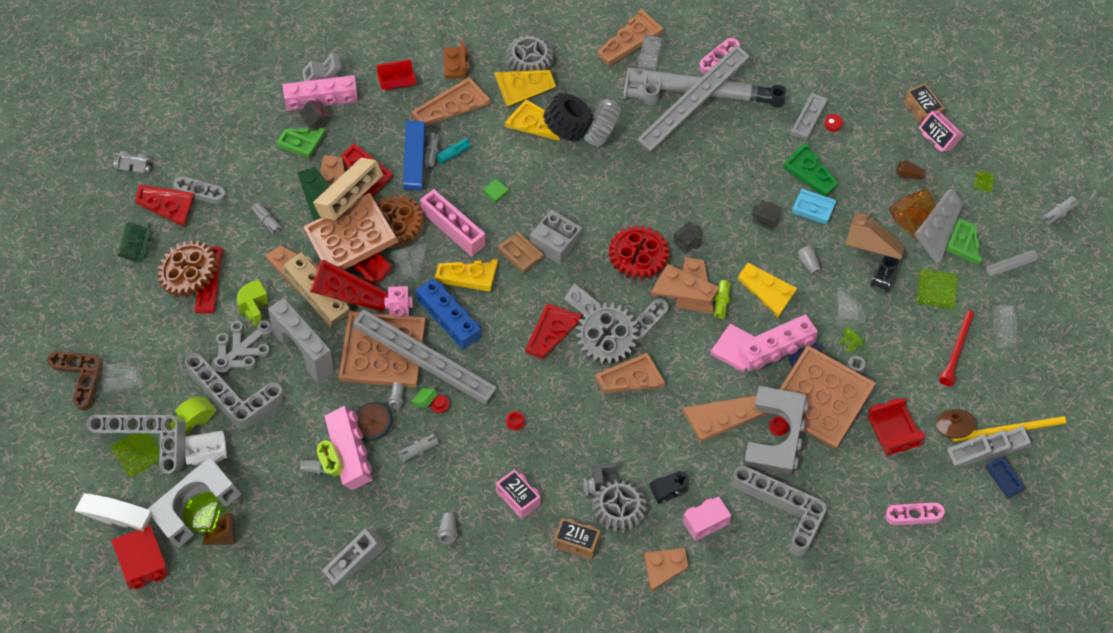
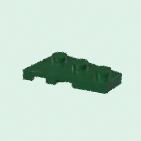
[297,167,330,221]

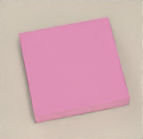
[710,324,754,372]

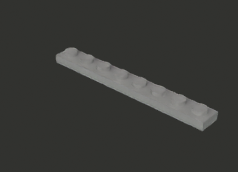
[637,45,750,153]
[352,309,496,405]

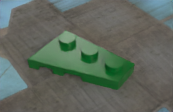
[783,142,838,197]

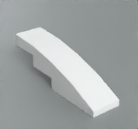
[75,493,152,531]

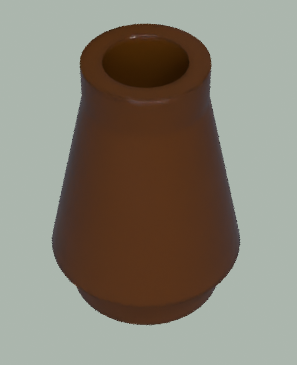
[896,160,925,180]

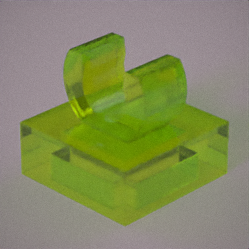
[840,327,865,352]

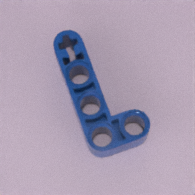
[403,121,426,190]

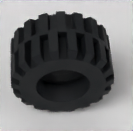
[543,93,593,141]

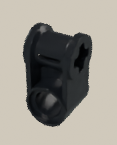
[870,255,899,293]
[649,471,689,504]

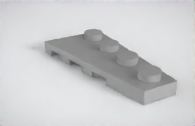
[914,189,963,263]

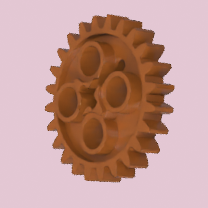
[376,194,424,249]
[157,240,218,298]

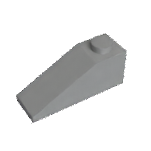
[323,528,388,585]

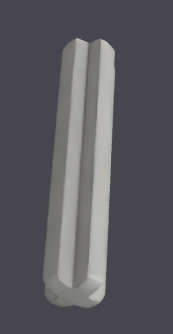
[986,250,1038,276]

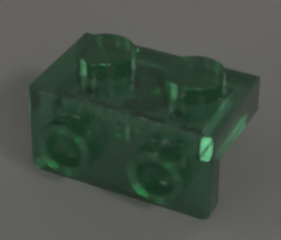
[118,221,153,263]

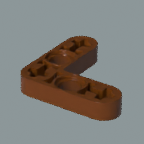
[47,351,103,411]

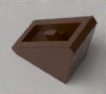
[203,513,236,545]

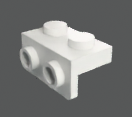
[185,431,227,465]

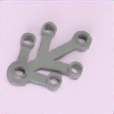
[212,320,272,374]

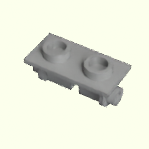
[113,151,154,174]
[564,283,603,315]

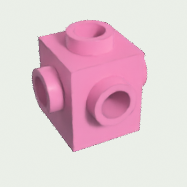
[385,286,412,316]

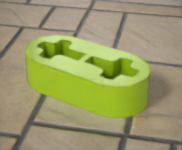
[317,440,344,476]

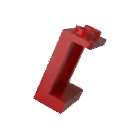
[867,398,925,456]
[111,525,169,590]

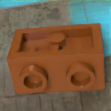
[443,41,469,79]

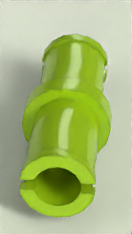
[714,280,731,319]

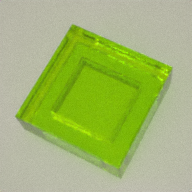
[973,170,995,192]

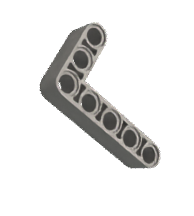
[185,353,284,430]
[87,415,186,474]
[733,466,826,557]

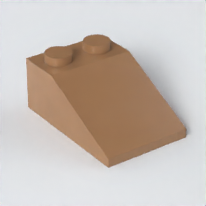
[846,213,905,259]

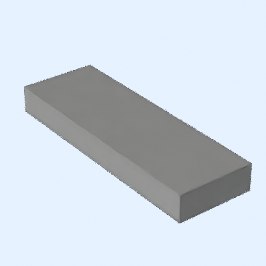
[791,93,828,141]

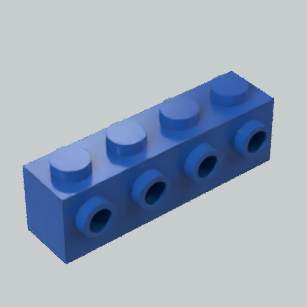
[416,278,482,350]

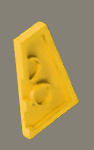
[494,70,556,106]

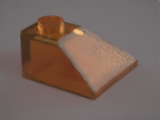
[888,189,936,240]

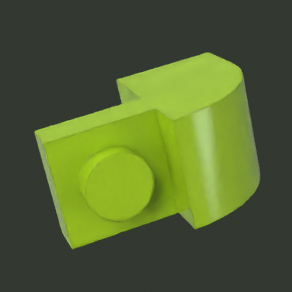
[237,279,268,327]
[171,397,217,437]

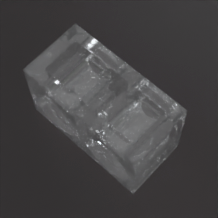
[638,35,662,71]

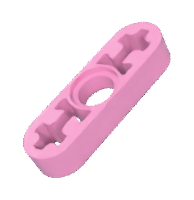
[699,38,740,74]
[885,503,945,525]

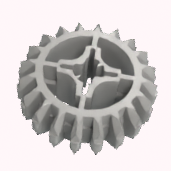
[506,34,553,71]
[584,99,621,147]
[592,480,647,533]

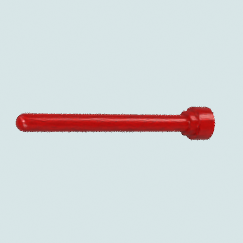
[939,310,974,387]

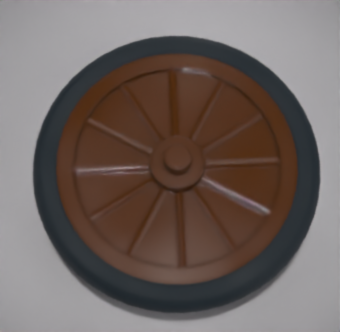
[355,402,392,441]

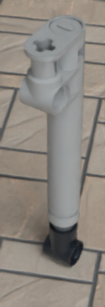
[623,67,787,108]

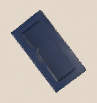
[985,456,1025,499]

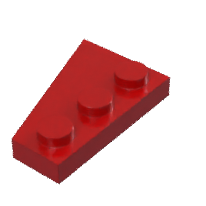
[341,143,394,197]
[135,184,195,227]
[525,304,582,359]

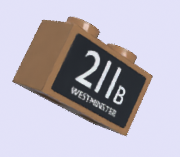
[904,83,945,123]
[553,518,600,560]

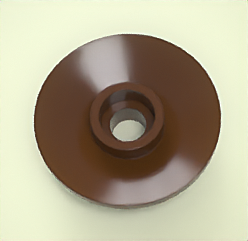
[936,409,976,439]

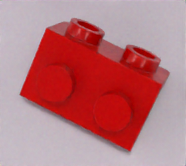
[376,59,416,90]
[352,252,394,284]

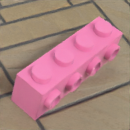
[283,75,358,111]
[420,189,486,257]
[737,314,818,372]
[325,406,373,490]

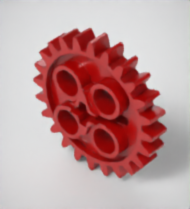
[608,225,669,280]

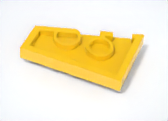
[505,100,561,141]
[435,259,498,292]
[738,263,797,318]

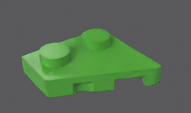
[276,128,326,159]
[946,218,982,265]

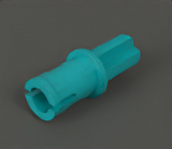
[436,138,471,164]

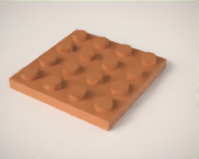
[304,193,398,270]
[338,311,426,388]
[774,345,876,449]

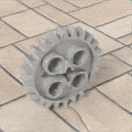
[576,302,639,365]

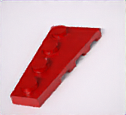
[310,259,388,312]

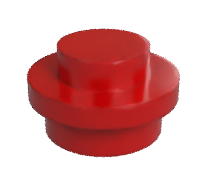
[430,395,450,413]
[506,411,525,431]
[769,416,789,436]

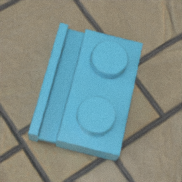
[792,188,836,225]

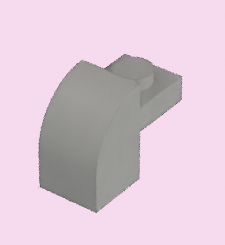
[302,53,341,81]

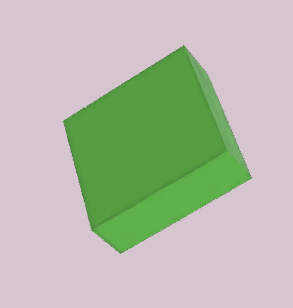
[483,179,509,204]
[411,388,438,408]

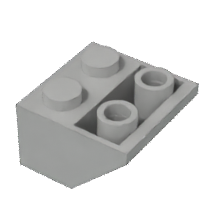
[530,210,582,265]

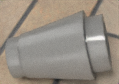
[798,246,821,275]
[437,513,457,544]

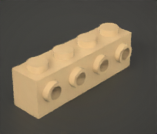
[313,158,383,220]
[283,252,350,328]

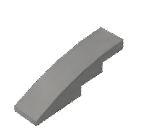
[947,426,1032,467]

